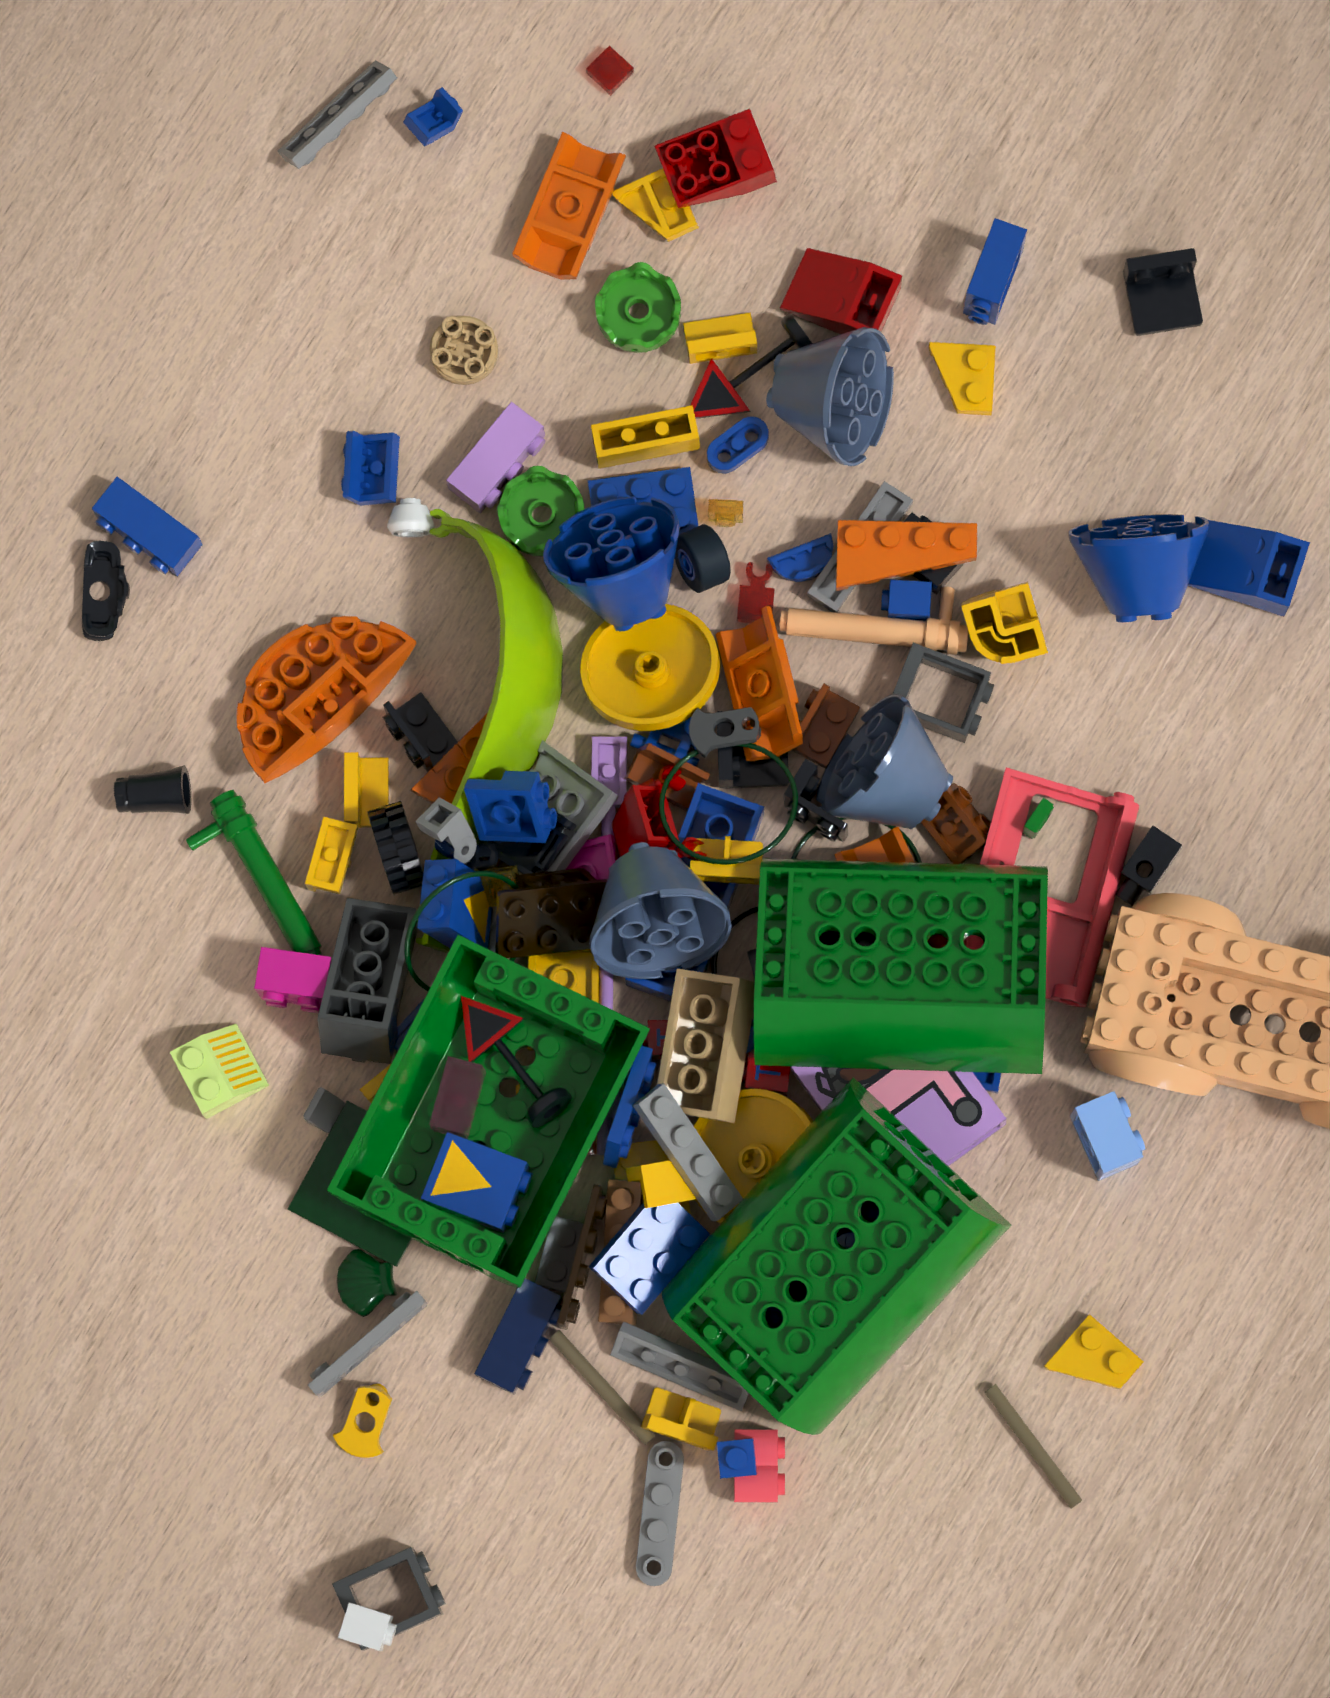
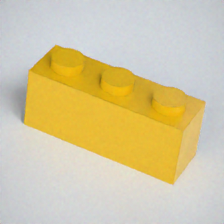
[591,405,700,469]

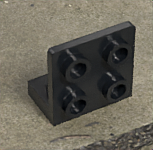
[1123,248,1203,336]
[382,692,458,772]
[717,711,789,788]
[784,759,848,842]

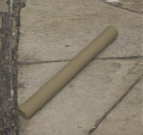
[549,1330,656,1445]
[984,1384,1082,1509]

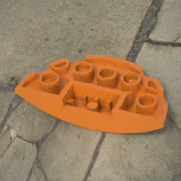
[237,616,417,783]

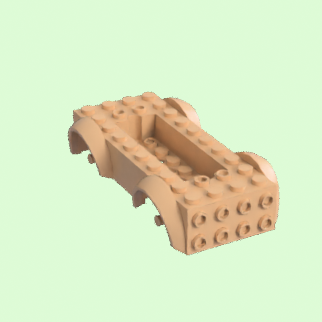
[1080,893,1330,1129]

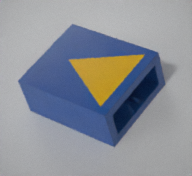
[417,859,495,949]
[421,1132,533,1233]

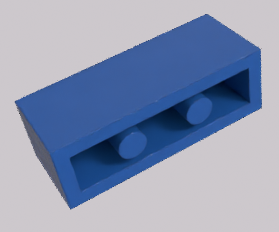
[92,476,203,577]

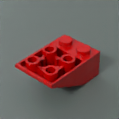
[654,109,777,208]
[780,248,902,334]

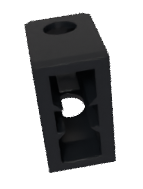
[1115,825,1182,906]

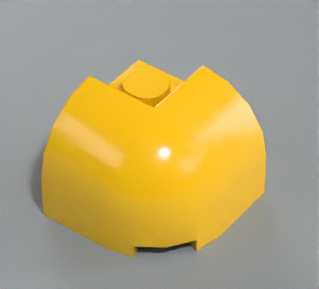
[961,581,1048,664]

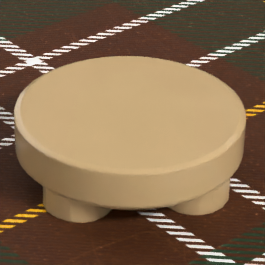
[430,316,498,385]

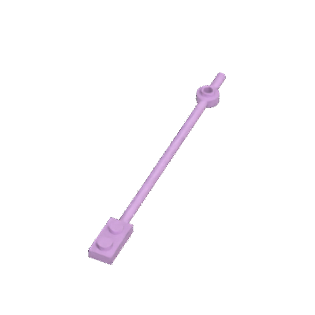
[591,736,627,1155]

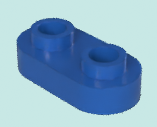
[707,417,769,474]

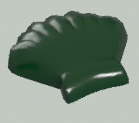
[337,1249,397,1317]

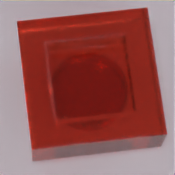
[586,46,634,96]

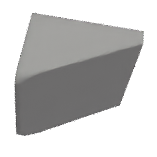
[303,1087,345,1133]

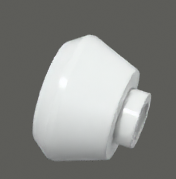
[387,498,434,537]

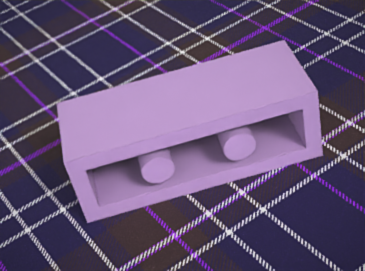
[446,401,545,514]

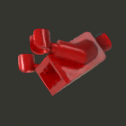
[612,765,707,861]

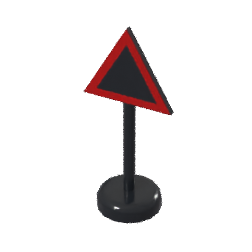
[690,313,813,419]
[461,996,572,1128]

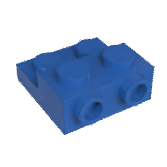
[464,771,557,843]

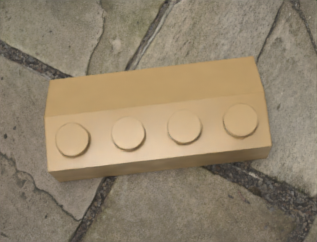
[657,969,755,1123]

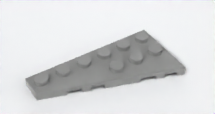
[488,740,619,952]

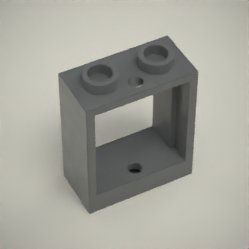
[893,642,994,743]
[332,1547,446,1651]

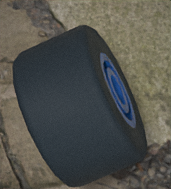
[675,524,731,593]

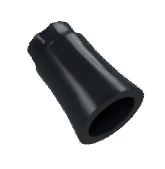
[114,765,192,814]

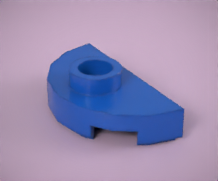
[767,533,834,582]

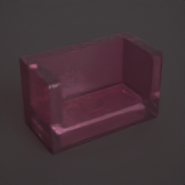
[429,1056,486,1139]

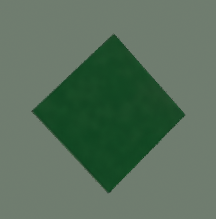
[288,1101,412,1267]

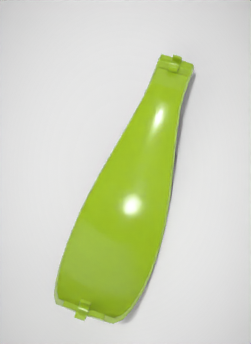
[416,509,563,953]

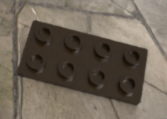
[495,868,607,958]
[535,1184,607,1330]

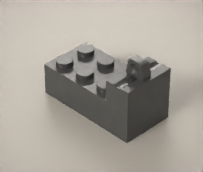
[317,898,418,1064]

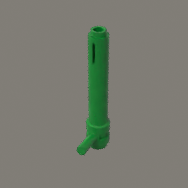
[186,790,322,955]

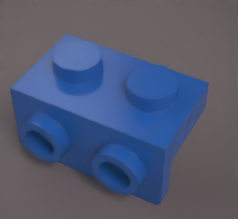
[341,431,400,506]

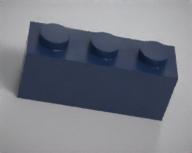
[474,1278,562,1395]

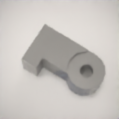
[415,797,477,864]

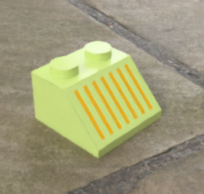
[170,1024,269,1119]

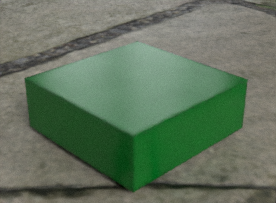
[1023,798,1054,839]

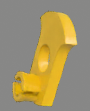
[333,1383,392,1458]

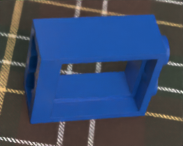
[963,218,1027,325]

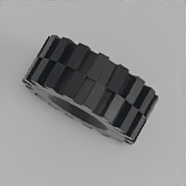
[367,801,423,895]

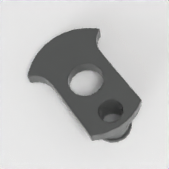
[689,707,761,758]

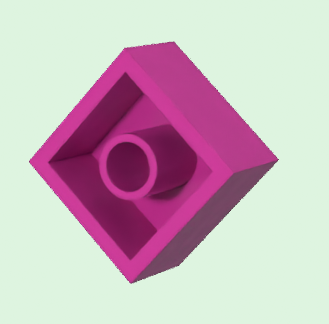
[254,947,332,1013]

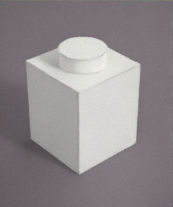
[338,1602,397,1651]

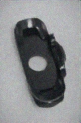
[82,541,130,641]

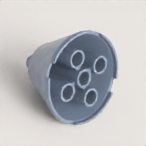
[766,327,894,466]
[816,694,953,829]
[589,842,732,979]

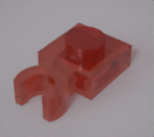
[737,562,775,623]

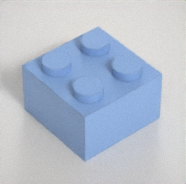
[1070,1091,1146,1181]

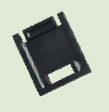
[476,813,577,874]

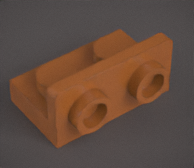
[792,683,860,769]
[921,783,991,864]

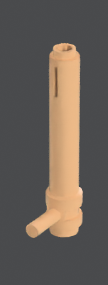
[780,587,968,655]

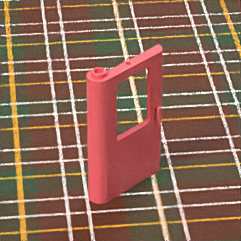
[964,767,1139,1008]

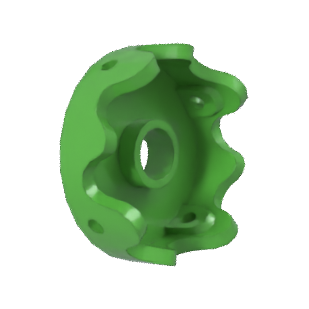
[595,262,681,353]
[497,466,584,556]

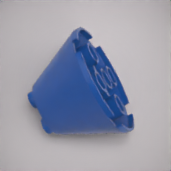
[543,496,680,631]
[1068,514,1209,623]

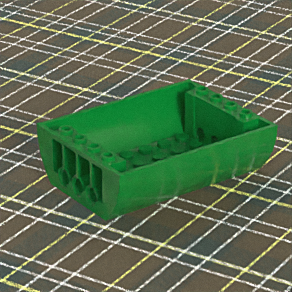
[754,858,1048,1074]
[327,935,650,1288]
[662,1077,1011,1435]

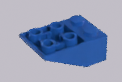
[1188,520,1310,617]

